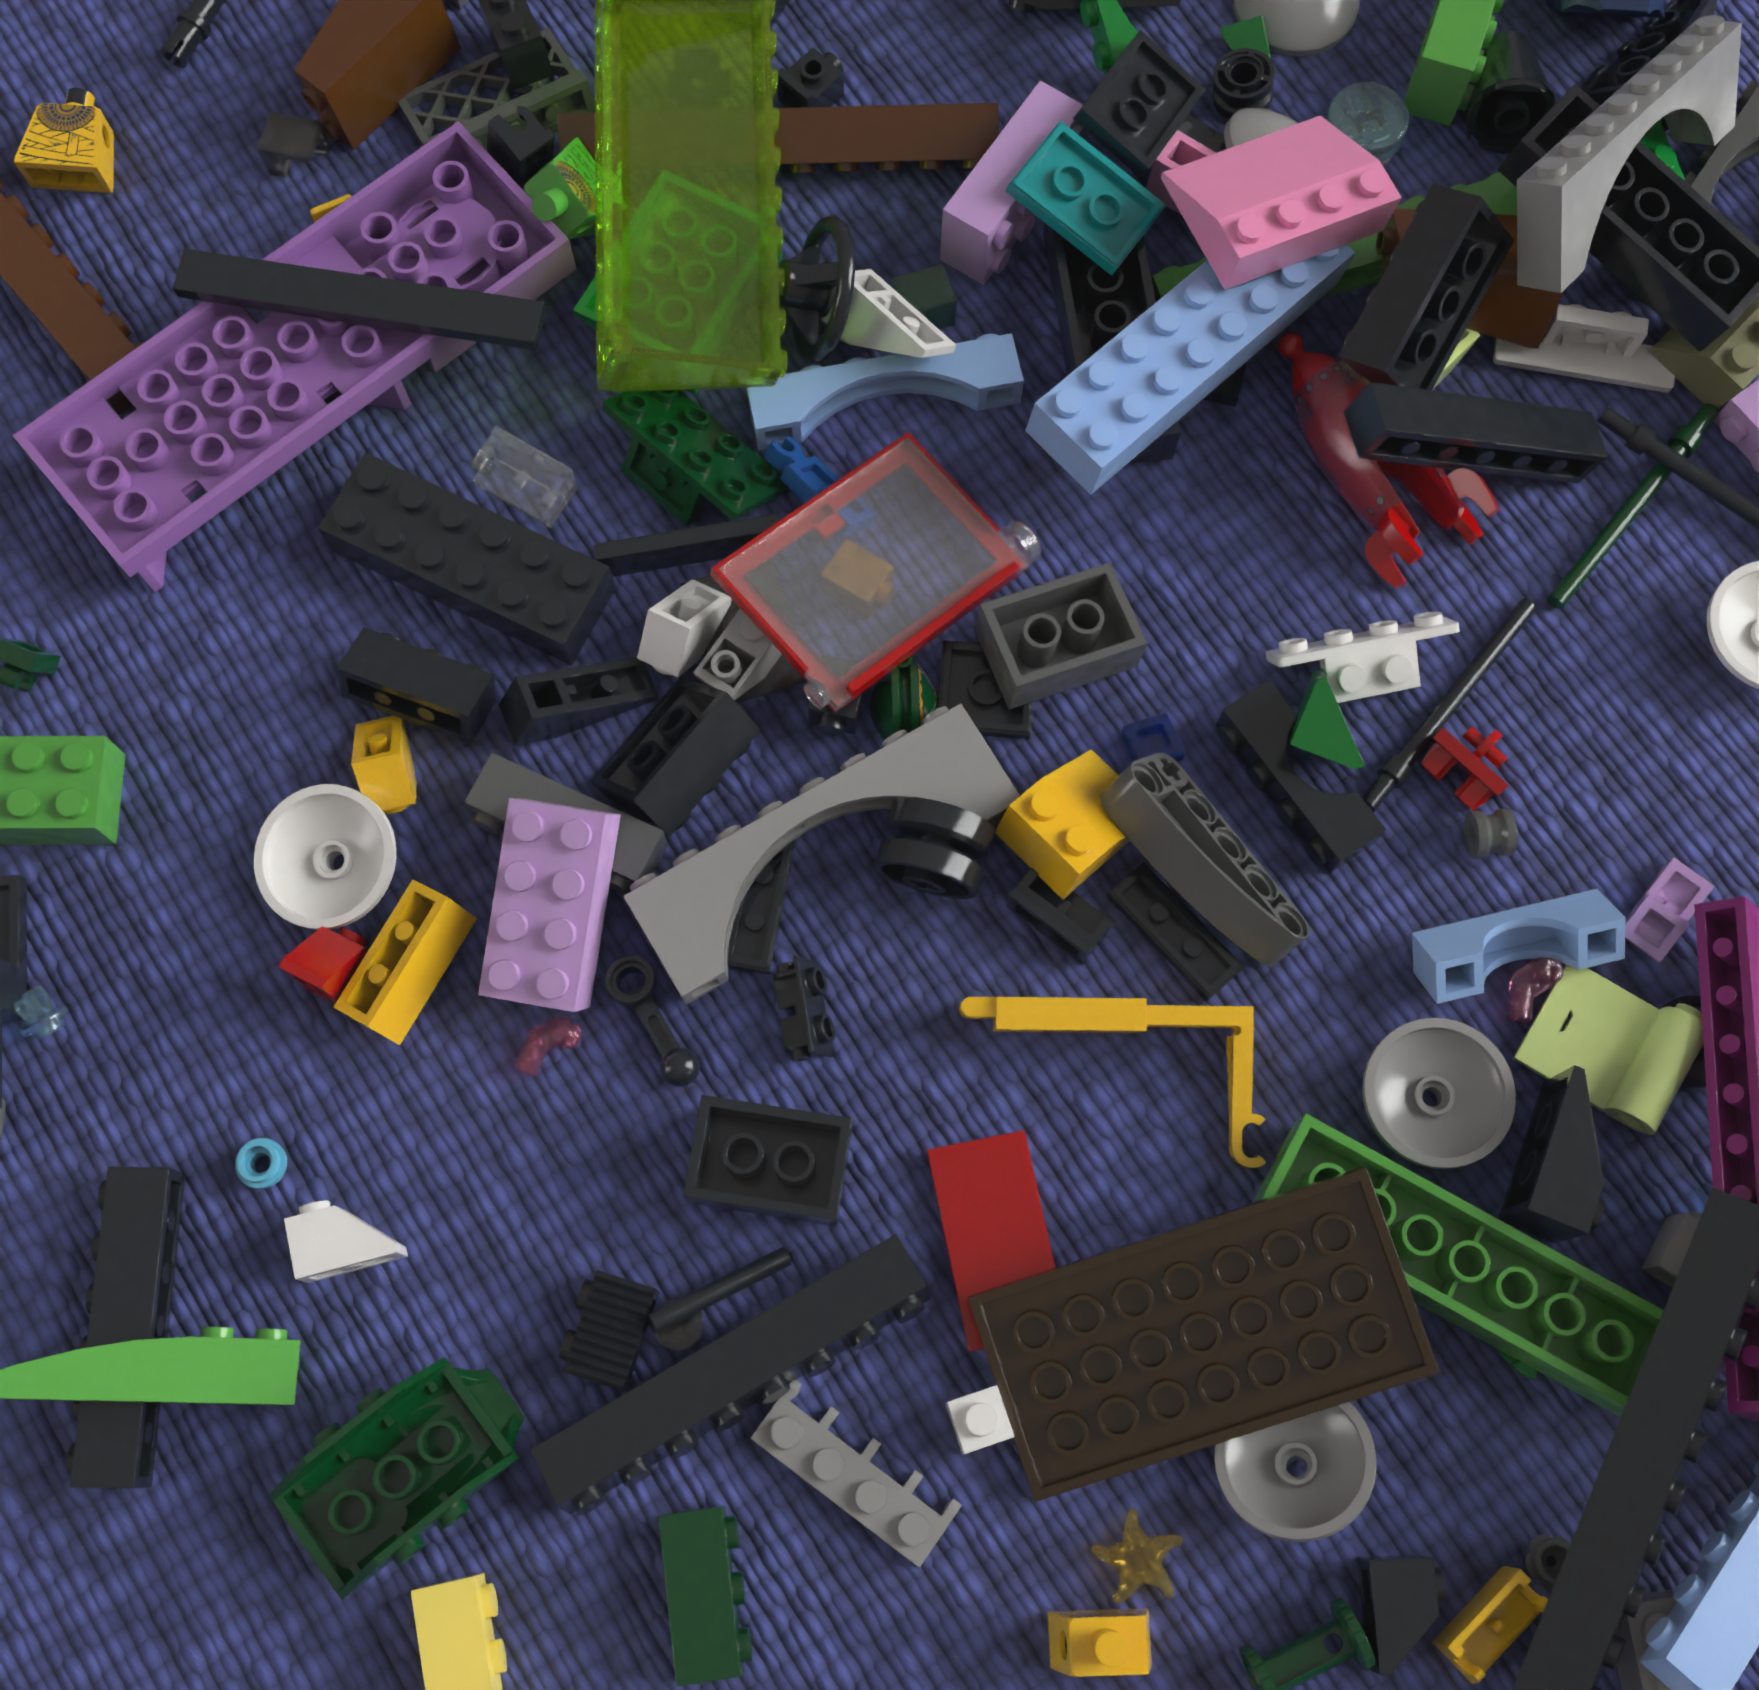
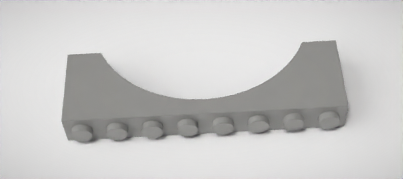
[1517,15,1742,293]
[623,703,1020,1005]

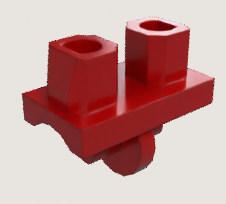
[1420,727,1509,811]

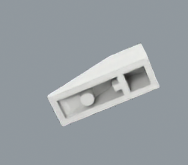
[822,269,957,358]

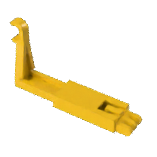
[959,997,1267,1168]

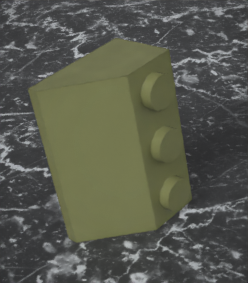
[1649,295,1759,409]

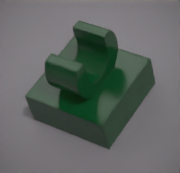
[0,638,61,690]

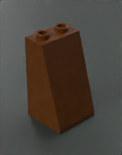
[294,0,461,150]
[1376,208,1564,349]

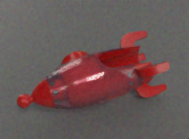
[1278,332,1500,589]

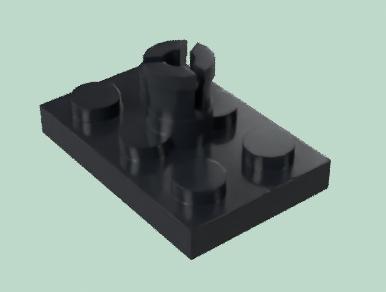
[1073,30,1206,178]

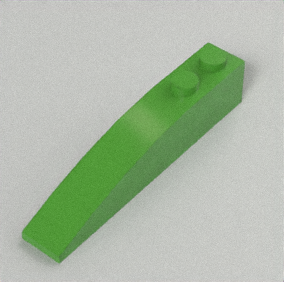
[0,1327,301,1405]

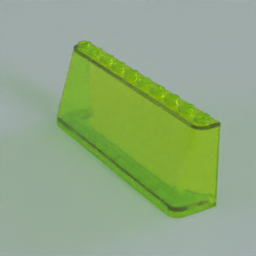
[594,0,787,392]

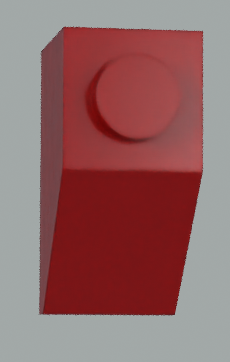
[278,926,368,1003]

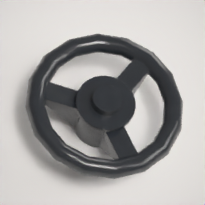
[774,215,855,363]

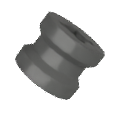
[1464,808,1518,859]

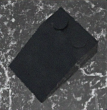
[1498,1065,1605,1243]

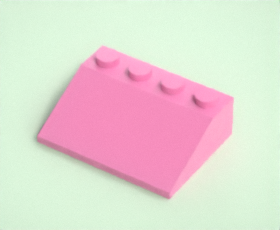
[1160,116,1402,290]

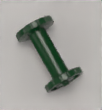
[1239,1597,1376,1690]

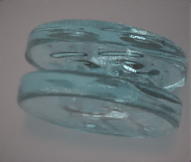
[1326,82,1409,166]

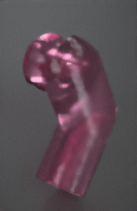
[1507,957,1563,1022]

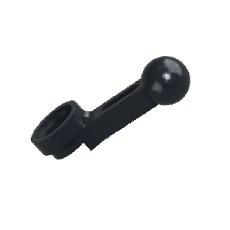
[605,956,700,1087]

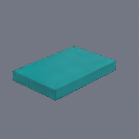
[1005,120,1166,276]

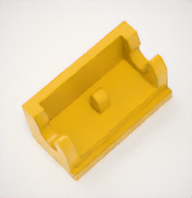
[1432,1566,1549,1684]

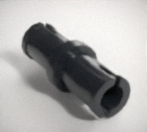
[160,0,227,68]

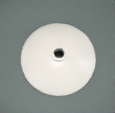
[1707,561,1759,689]
[254,784,397,930]

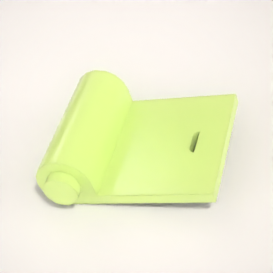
[1512,964,1704,1135]

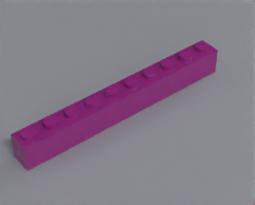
[1694,896,1759,1421]

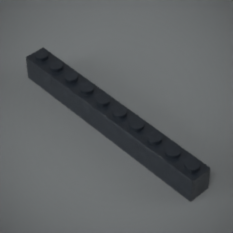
[1513,1187,1759,1690]

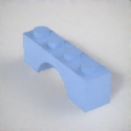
[1412,889,1626,1004]

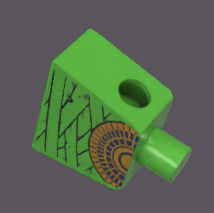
[524,137,628,239]

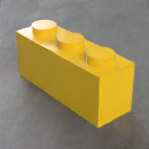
[333,879,477,1045]

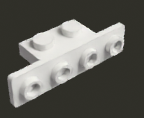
[1493,304,1675,393]
[1266,612,1460,703]

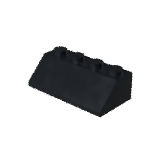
[1339,184,1515,390]

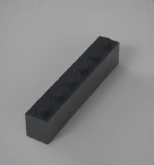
[1344,382,1608,483]
[66,1167,185,1488]

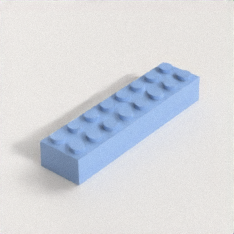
[1025,244,1355,495]

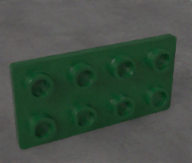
[602,376,788,526]

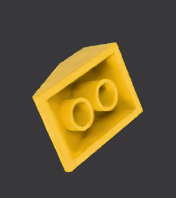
[995,749,1130,900]

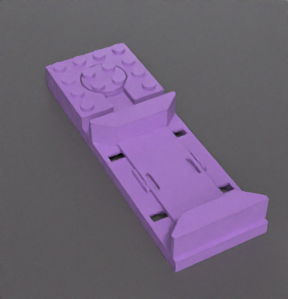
[13,121,576,592]

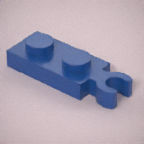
[764,436,877,540]

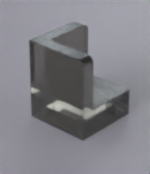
[257,112,330,178]

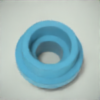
[235,1138,287,1189]

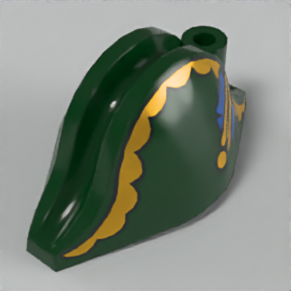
[870,655,939,741]

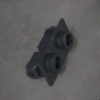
[773,955,835,1062]

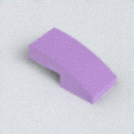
[1625,857,1715,963]

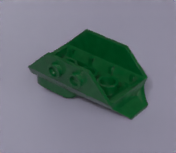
[268,1357,525,1600]

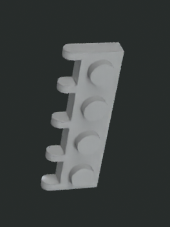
[750,1380,962,1568]

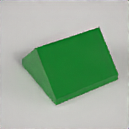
[1288,669,1365,770]

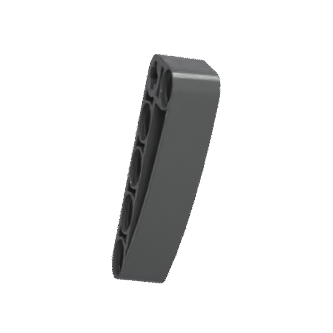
[1100,753,1309,966]

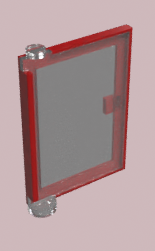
[710,432,1041,713]

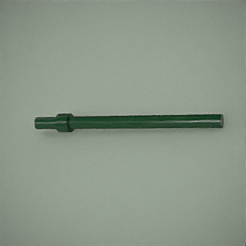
[1547,404,1719,609]

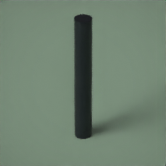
[646,1247,791,1334]

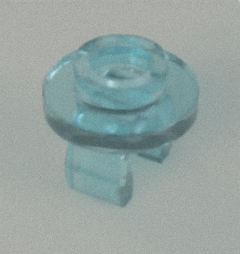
[14,985,69,1040]

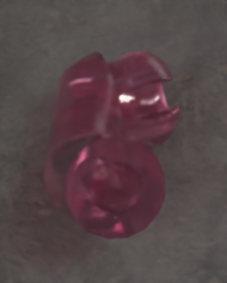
[513,1016,582,1077]

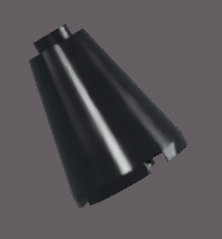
[1466,31,1557,154]

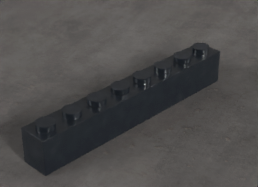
[530,1234,931,1515]

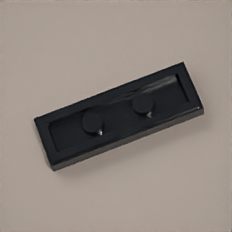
[727,838,797,975]
[1107,862,1244,1002]

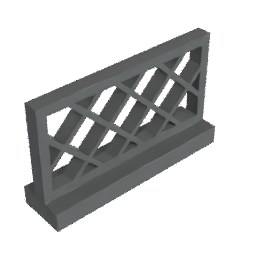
[398,28,596,151]

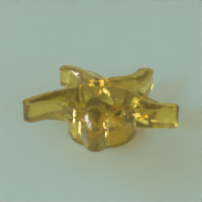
[1091,1508,1183,1604]

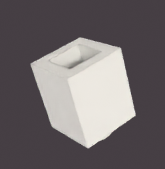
[945,1385,1015,1454]

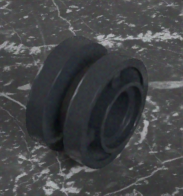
[1213,48,1275,119]

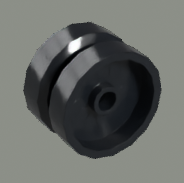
[874,797,995,899]

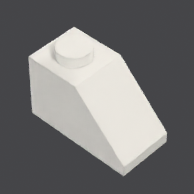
[637,579,732,678]
[284,1201,408,1283]

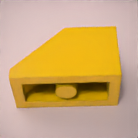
[351,716,417,814]

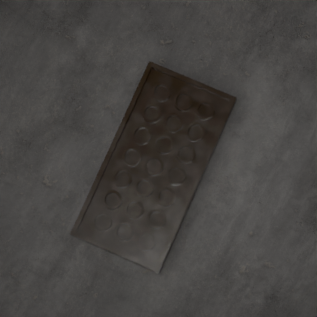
[968,1167,1440,1502]

